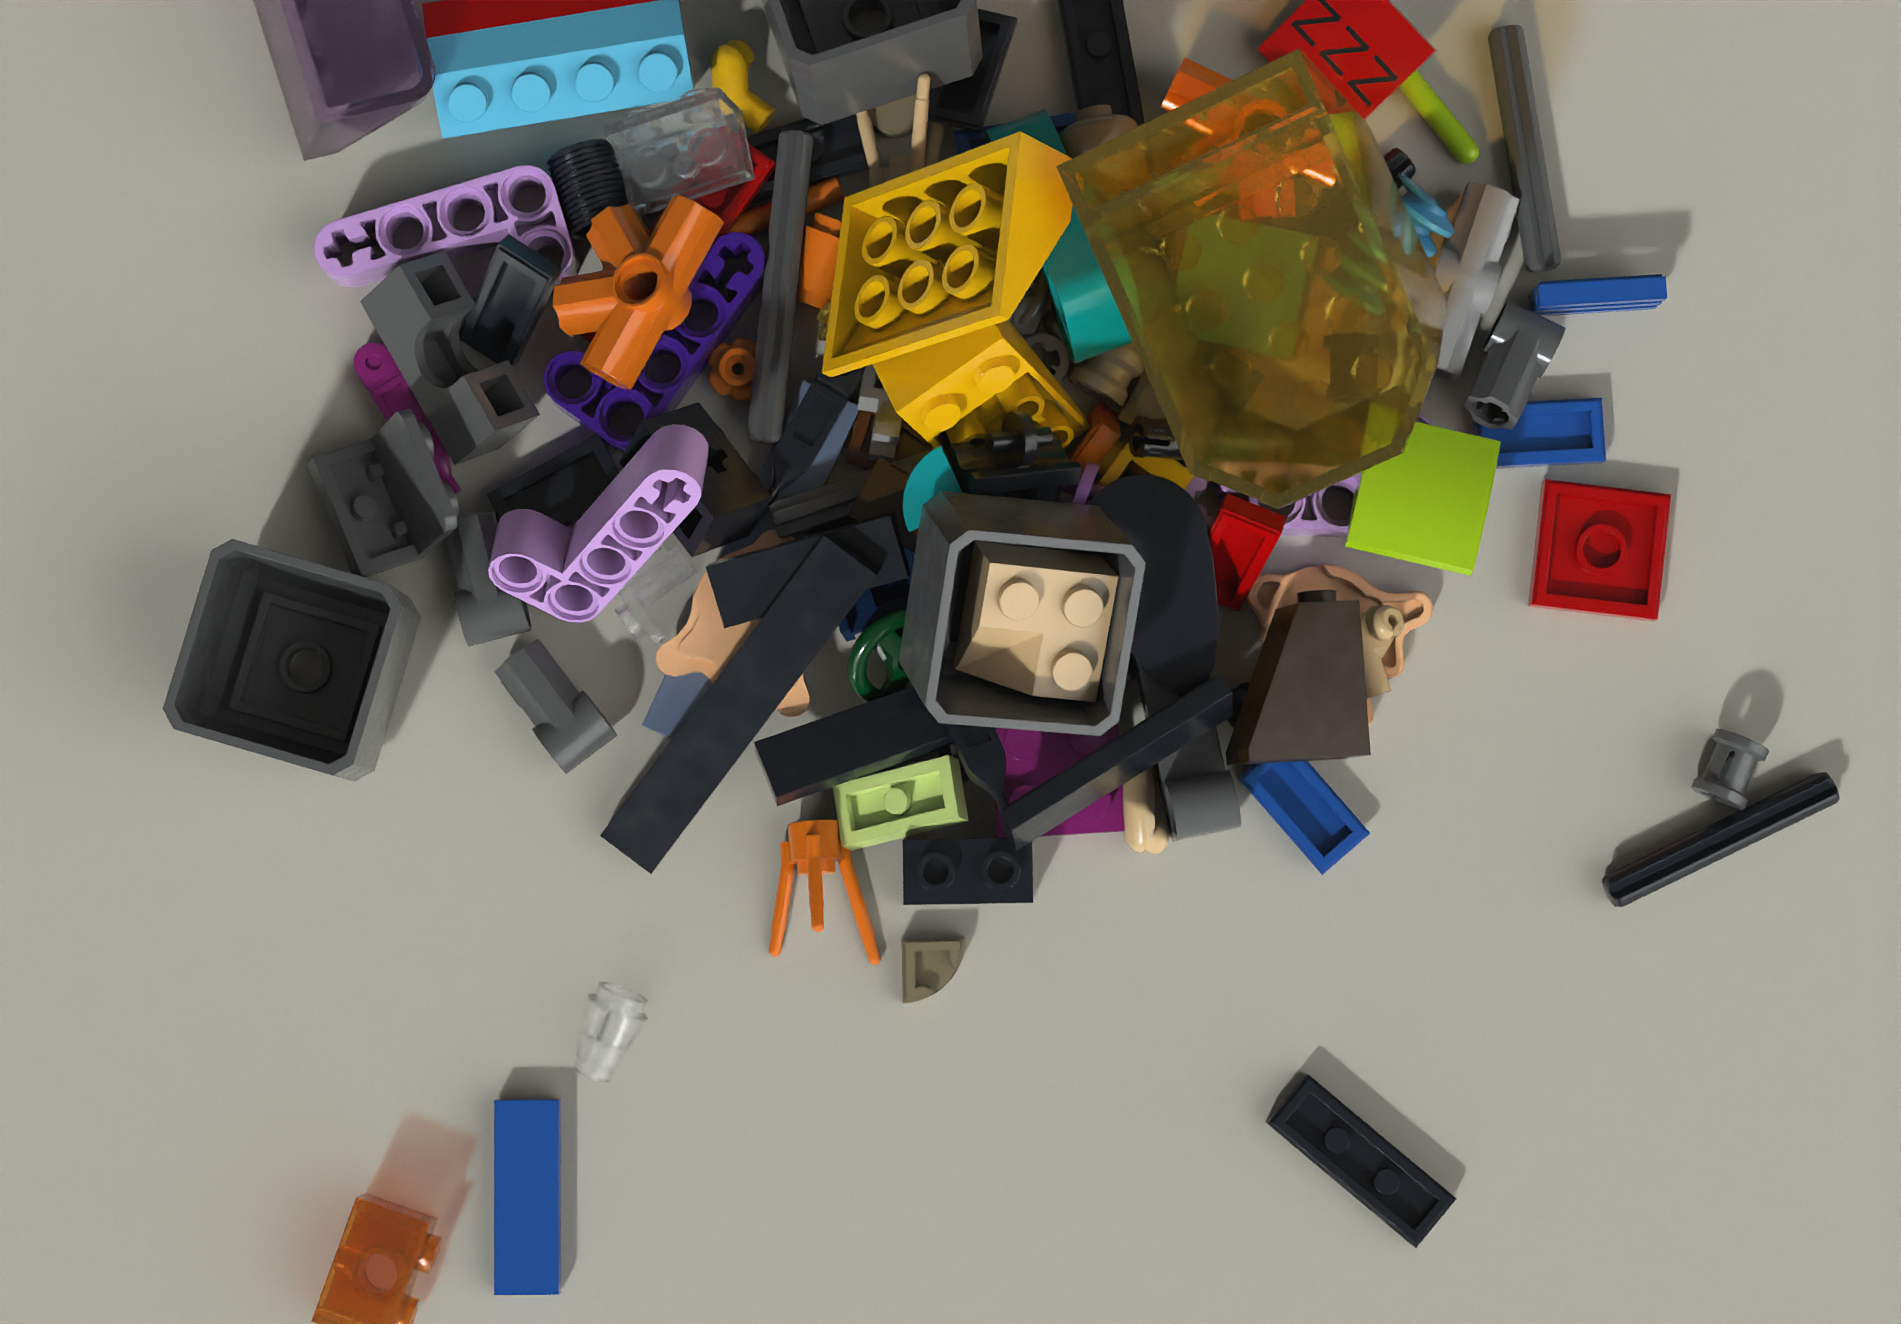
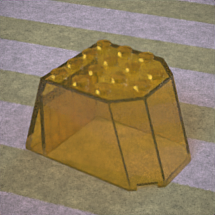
[1056,49,1448,509]

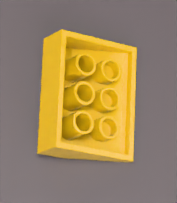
[822,131,1077,377]

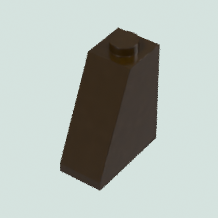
[1225,590,1371,765]

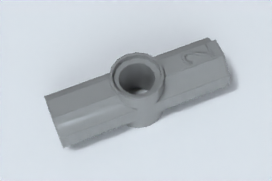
[1406,182,1520,381]

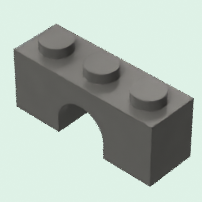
[360,251,540,465]

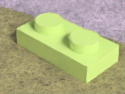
[833,755,969,851]

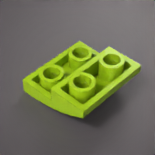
[1344,412,1501,576]

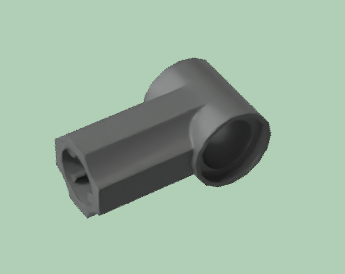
[1463,300,1566,430]
[445,511,532,647]
[494,639,618,774]

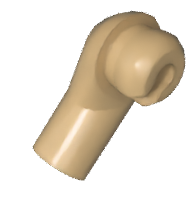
[1123,765,1170,854]

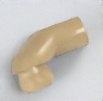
[1360,605,1404,699]

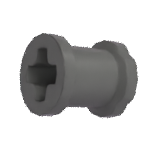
[1691,729,1769,810]

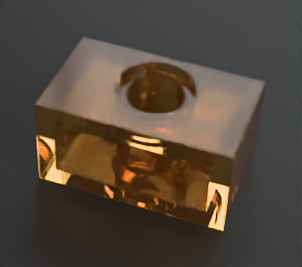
[311,1193,442,1324]

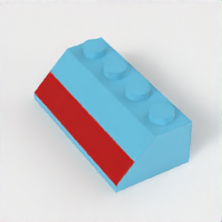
[422,0,695,139]

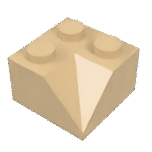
[953,541,1119,702]

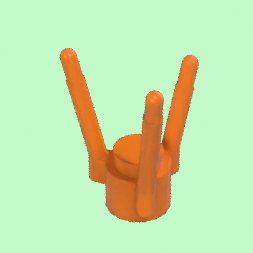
[769,820,881,965]

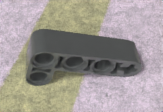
[1131,652,1241,842]

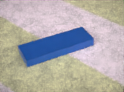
[494,1099,561,1295]

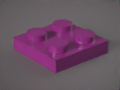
[995,723,1125,838]

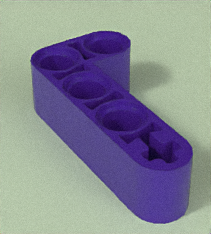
[544,232,766,452]

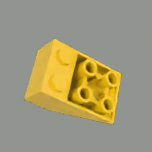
[872,320,1091,458]

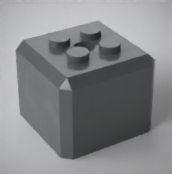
[761,0,983,125]
[899,491,1146,736]
[163,539,421,782]

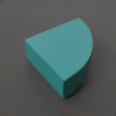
[903,445,964,532]

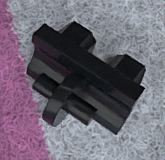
[948,410,1082,502]

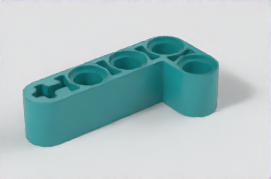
[985,109,1135,364]

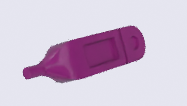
[354,343,461,495]

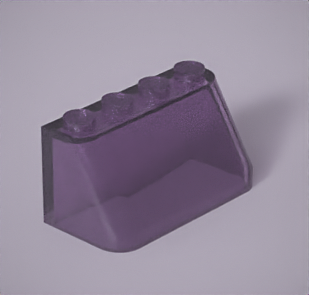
[253,0,435,161]

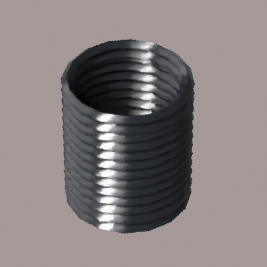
[546,139,631,240]

